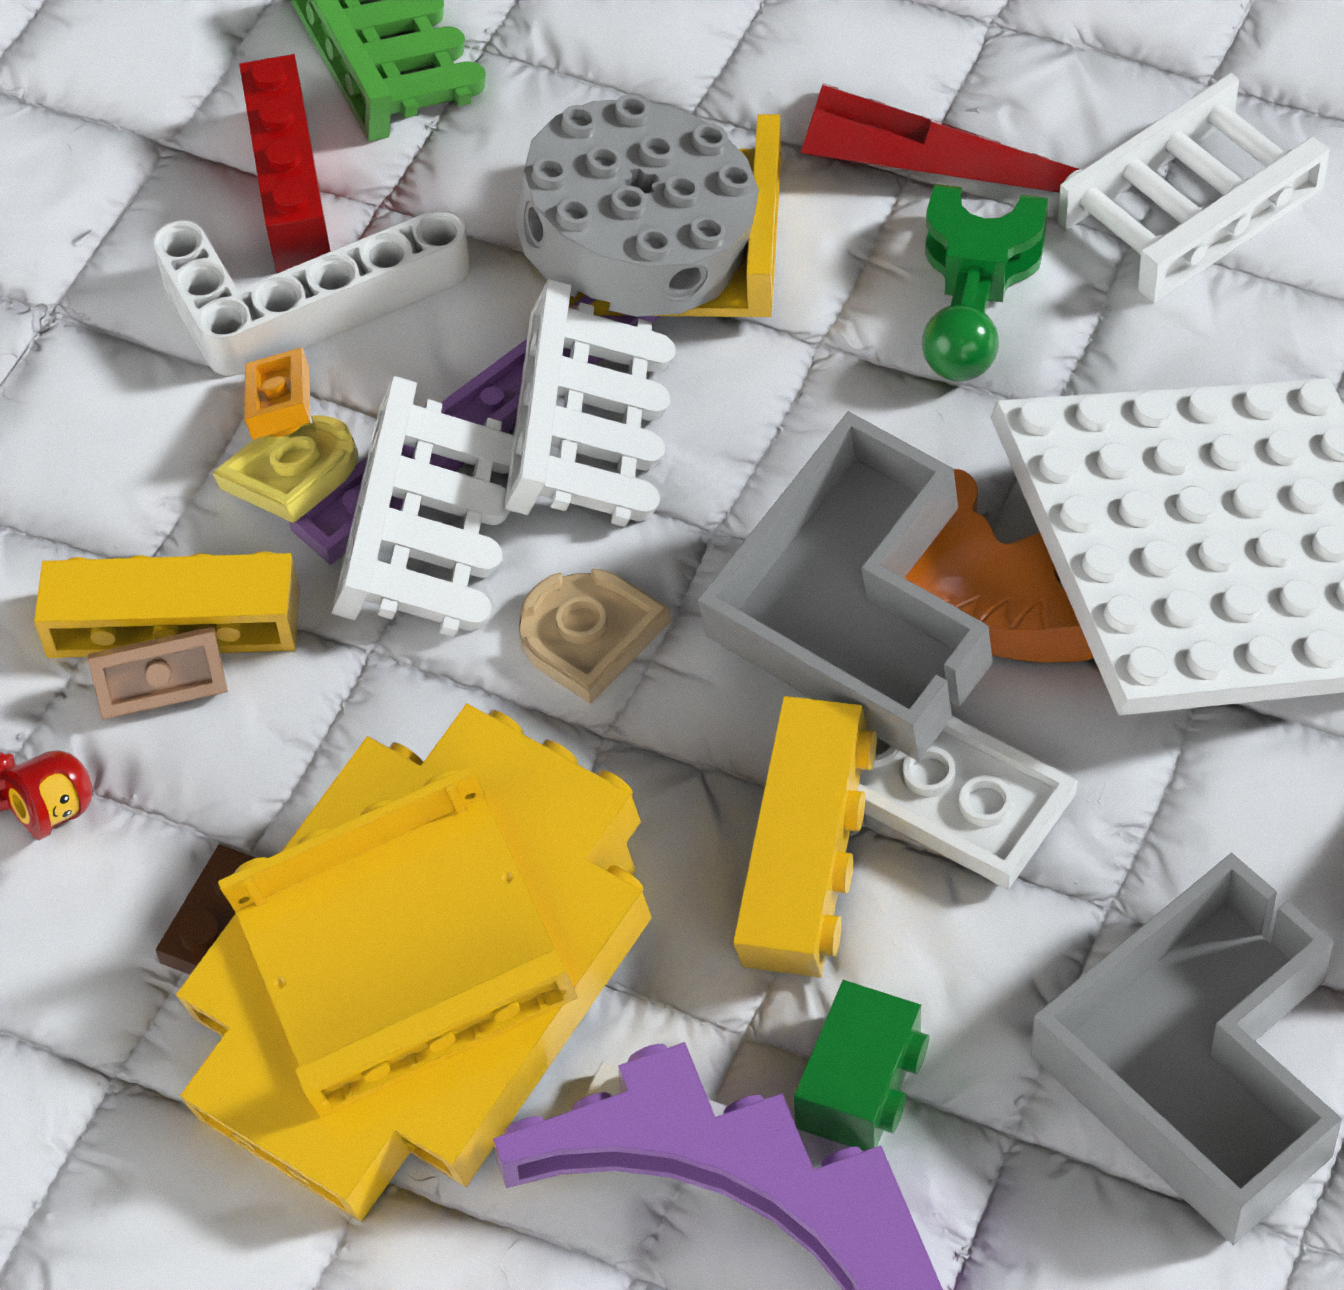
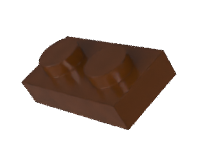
[155,844,256,975]

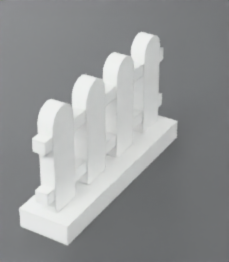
[504,279,676,527]
[331,376,514,637]

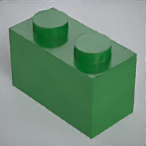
[794,980,929,1151]

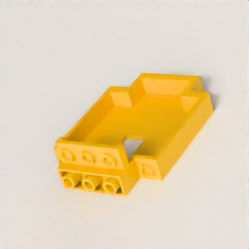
[176,703,652,1222]

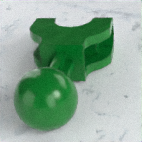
[922,184,1048,381]

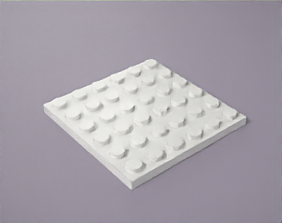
[991,378,1344,716]

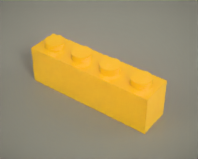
[34,551,300,658]
[733,696,877,978]

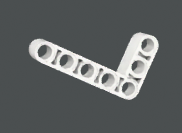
[153,209,471,376]

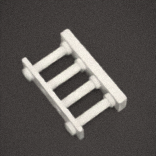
[1058,73,1330,304]

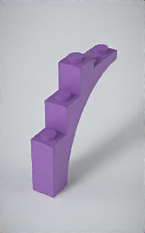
[493,1042,943,1290]

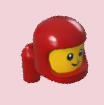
[0,750,92,840]

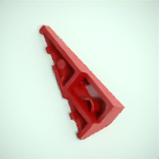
[800,83,1079,193]

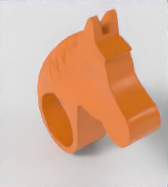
[905,469,1094,663]

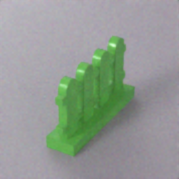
[290,0,486,142]

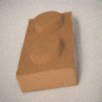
[88,626,228,720]

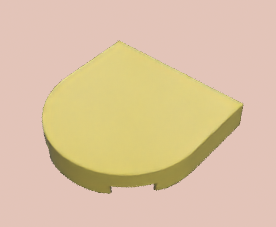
[213,415,358,523]

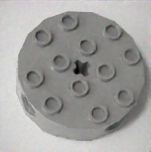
[515,94,759,317]

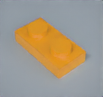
[244,347,310,440]

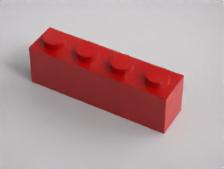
[239,54,331,274]

